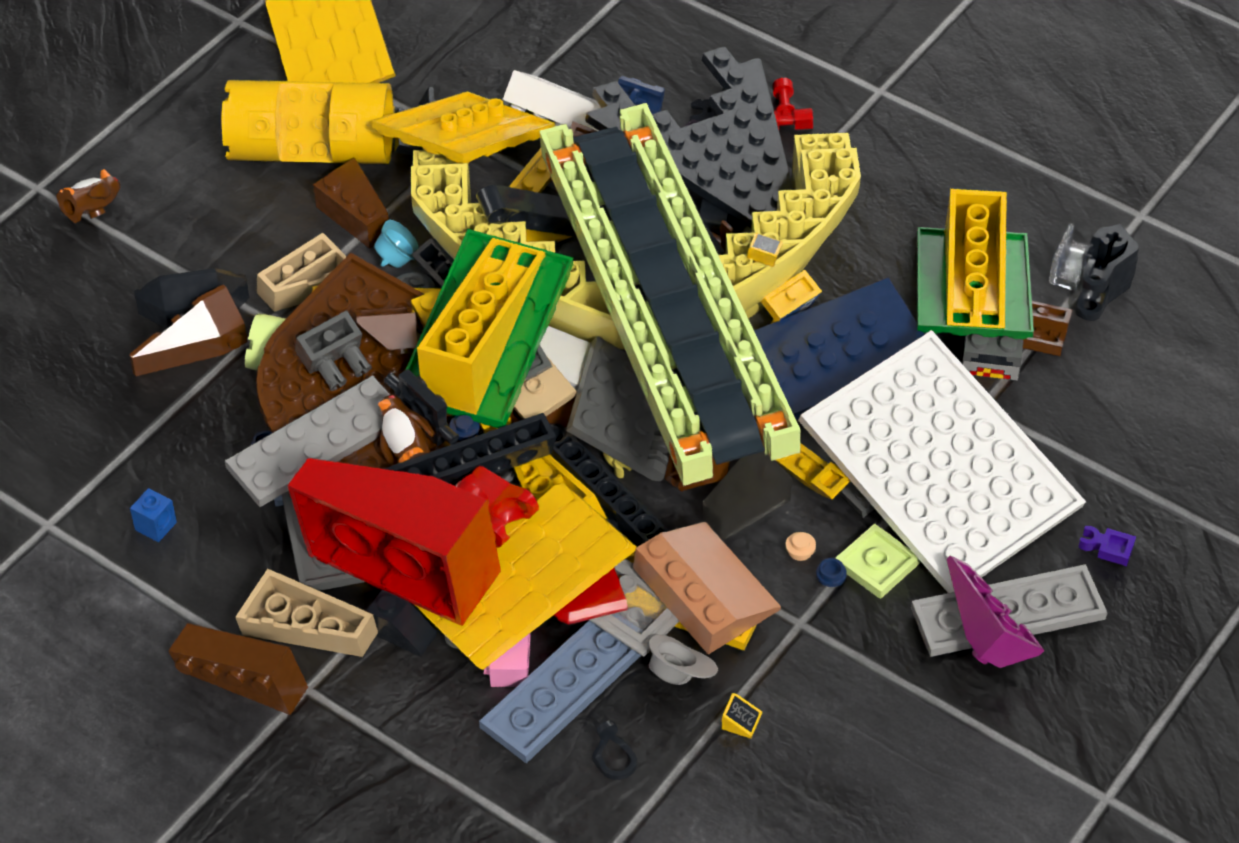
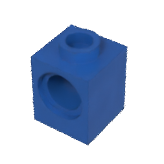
[130,488,177,542]

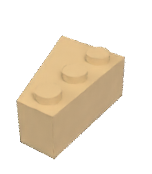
[257,233,346,312]

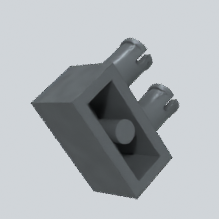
[295,310,372,391]

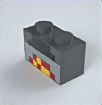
[962,334,1023,381]

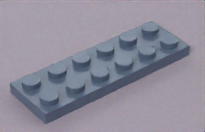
[479,613,643,763]

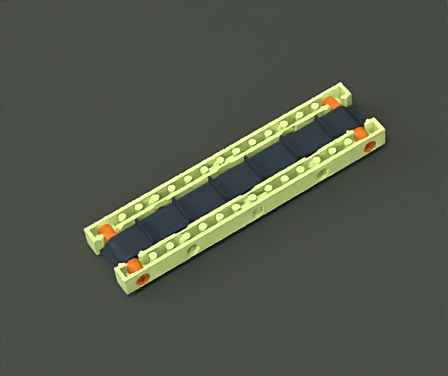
[539,103,800,486]

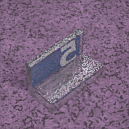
[1049,223,1090,290]

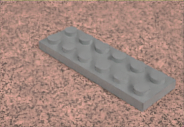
[225,376,390,507]
[911,564,1107,657]

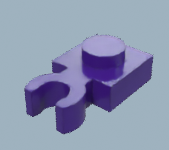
[1079,526,1136,566]

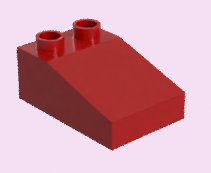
[287,458,501,626]

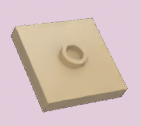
[513,355,577,420]

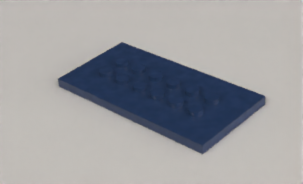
[754,278,925,420]

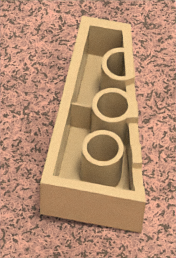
[235,569,378,657]

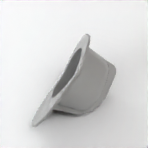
[648,635,718,685]

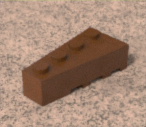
[168,623,308,715]

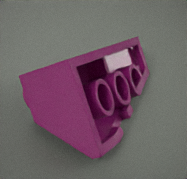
[946,555,1044,668]

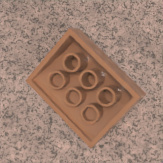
[633,522,781,655]

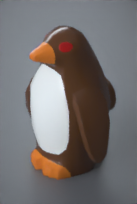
[56,169,121,223]
[378,394,434,465]

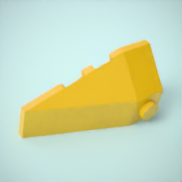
[514,455,607,519]

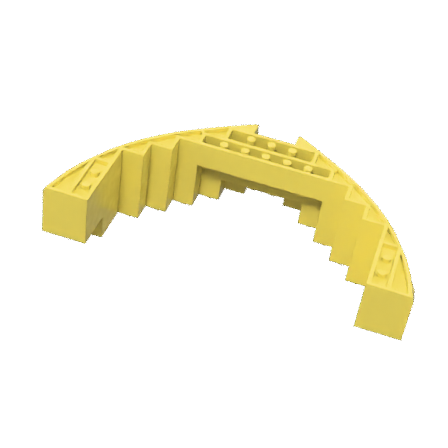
[411,133,861,349]

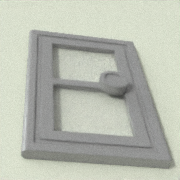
[589,559,679,657]

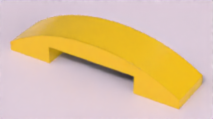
[767,443,850,500]

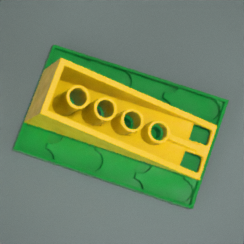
[917,189,1034,339]
[406,229,573,428]

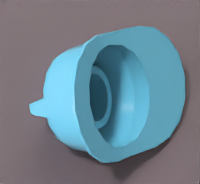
[374,220,419,268]

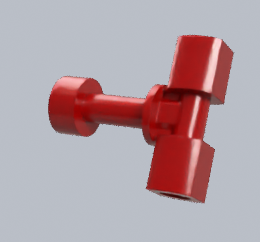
[772,78,813,130]

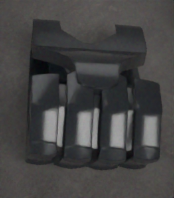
[1076,224,1139,321]

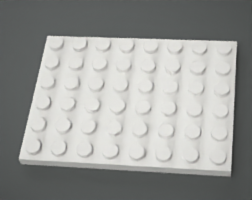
[798,330,1086,593]

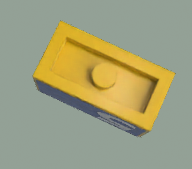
[760,270,822,324]

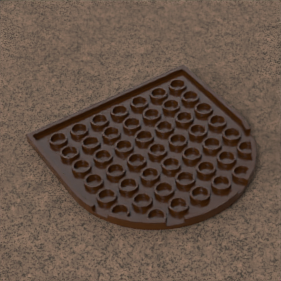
[257,252,480,469]

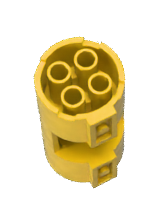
[222,80,395,164]

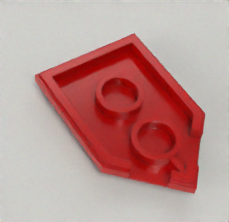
[554,568,628,625]

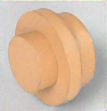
[786,532,816,561]

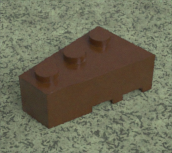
[313,158,388,249]

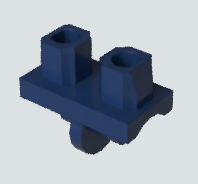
[618,76,665,114]

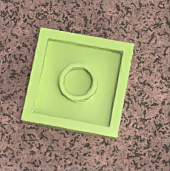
[835,524,920,599]

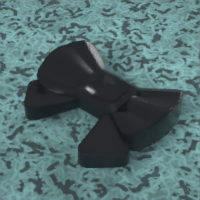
[690,99,716,123]

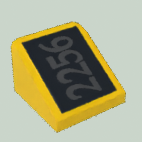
[747,233,783,267]
[722,693,762,739]

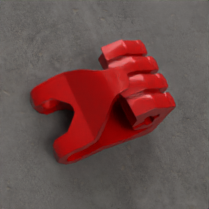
[461,466,540,548]

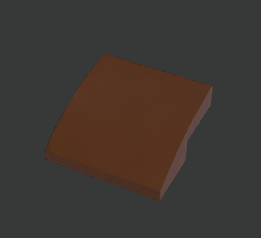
[1023,301,1073,356]

